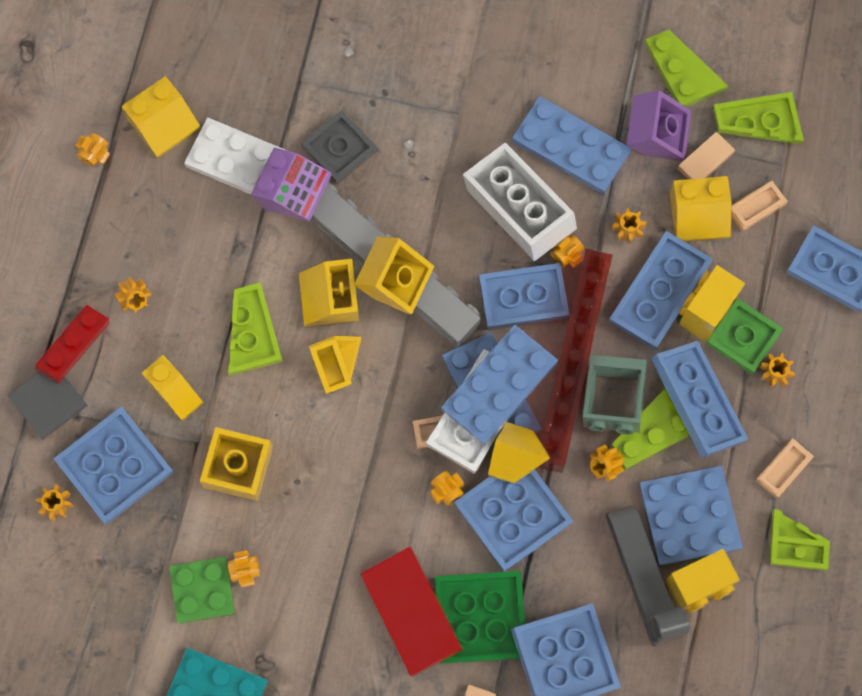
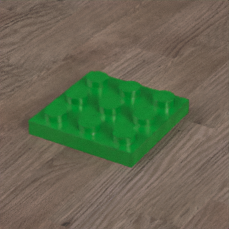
[435,571,525,665]

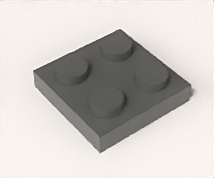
[301,110,377,185]

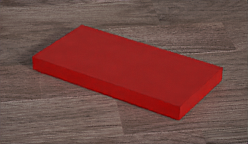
[360,546,463,677]

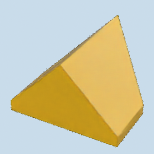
[308,336,362,394]
[488,422,550,484]

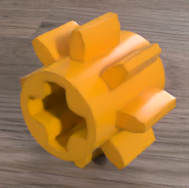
[75,133,110,167]
[611,208,646,244]
[550,234,584,268]
[114,276,151,313]
[759,353,795,388]
[589,444,624,482]
[430,471,464,506]
[36,484,74,522]
[228,550,261,587]

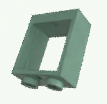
[583,355,647,435]

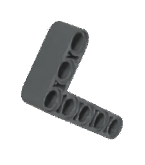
[606,505,690,647]

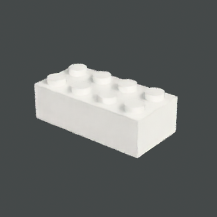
[463,142,577,261]

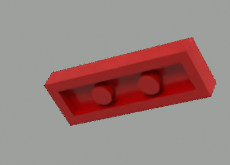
[35,305,109,384]

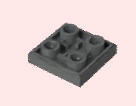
[8,372,88,440]

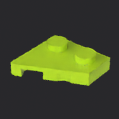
[769,509,830,571]

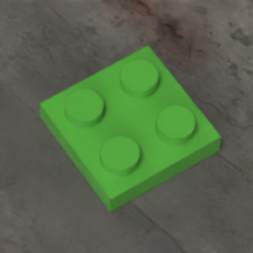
[706,298,784,375]
[169,557,235,624]

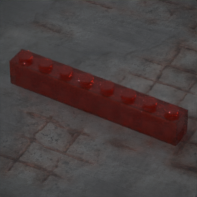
[538,249,613,473]

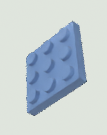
[53,406,174,525]
[638,466,743,567]
[454,469,574,572]
[511,603,621,696]

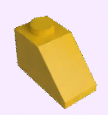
[142,355,203,421]

